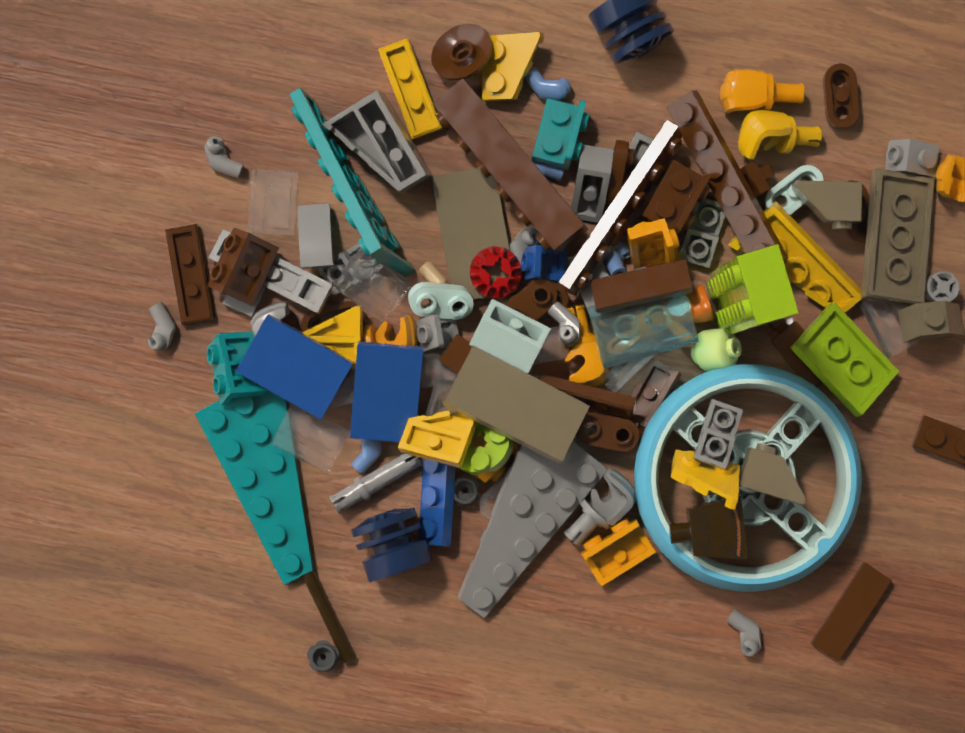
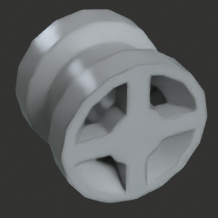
[925,271,960,302]

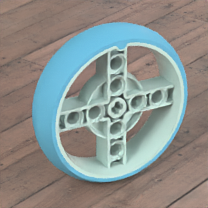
[634,364,862,592]

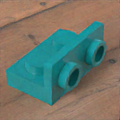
[531,98,590,170]
[206,331,267,405]

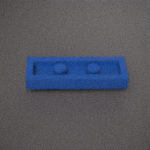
[419,458,455,546]

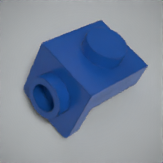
[521,245,567,282]

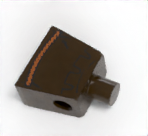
[669,495,748,560]

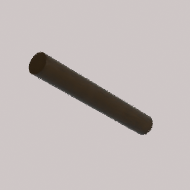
[302,570,355,663]

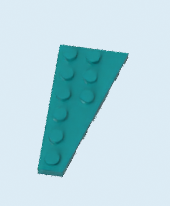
[289,88,416,278]
[194,390,314,585]

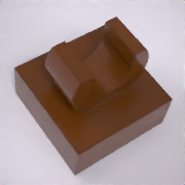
[740,161,776,198]

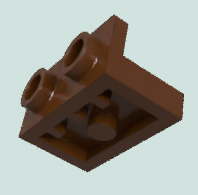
[641,159,711,234]
[208,228,279,306]

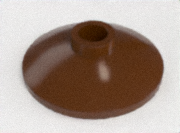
[431,24,493,80]

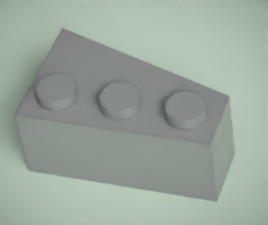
[322,90,432,192]

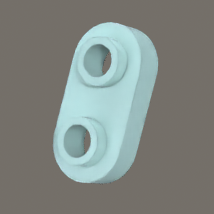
[764,165,824,215]
[408,282,474,320]

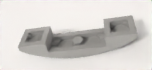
[208,229,334,314]

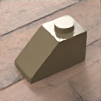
[792,180,862,230]
[898,301,964,342]
[739,443,806,505]

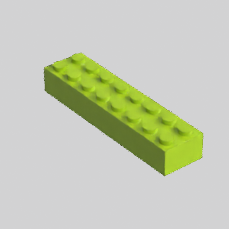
[706,244,799,335]

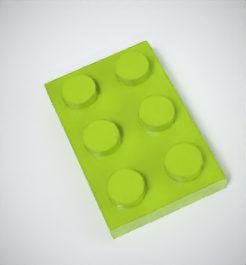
[790,302,899,417]

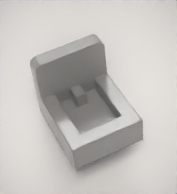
[885,139,939,178]
[417,315,459,352]

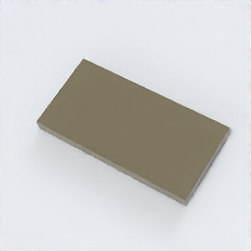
[431,168,517,303]
[861,168,935,305]
[443,346,590,464]

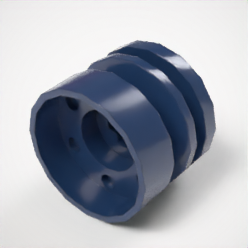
[588,0,674,65]
[351,507,433,582]

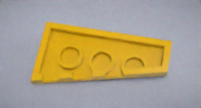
[728,201,863,313]

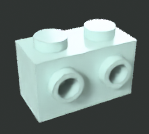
[469,299,551,374]

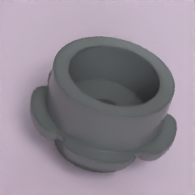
[453,474,480,506]
[307,640,339,672]

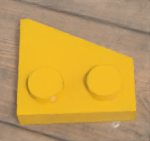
[482,32,544,102]
[302,305,363,369]
[398,410,478,468]
[671,449,740,510]

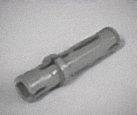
[329,453,423,514]

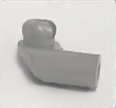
[204,136,244,179]
[509,227,539,273]
[148,302,176,351]
[548,302,580,345]
[726,609,762,657]

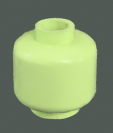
[691,328,741,371]

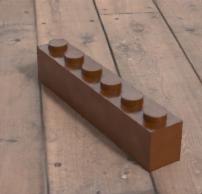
[433,78,589,254]

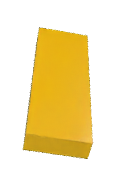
[378,38,442,140]

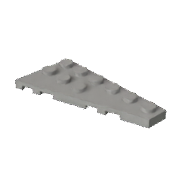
[458,441,608,618]

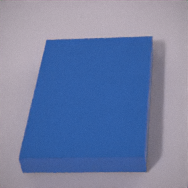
[236,314,354,420]
[350,342,423,442]

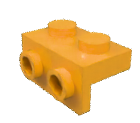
[627,218,680,270]
[580,517,656,587]

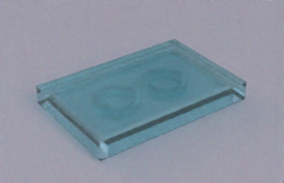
[587,294,699,369]

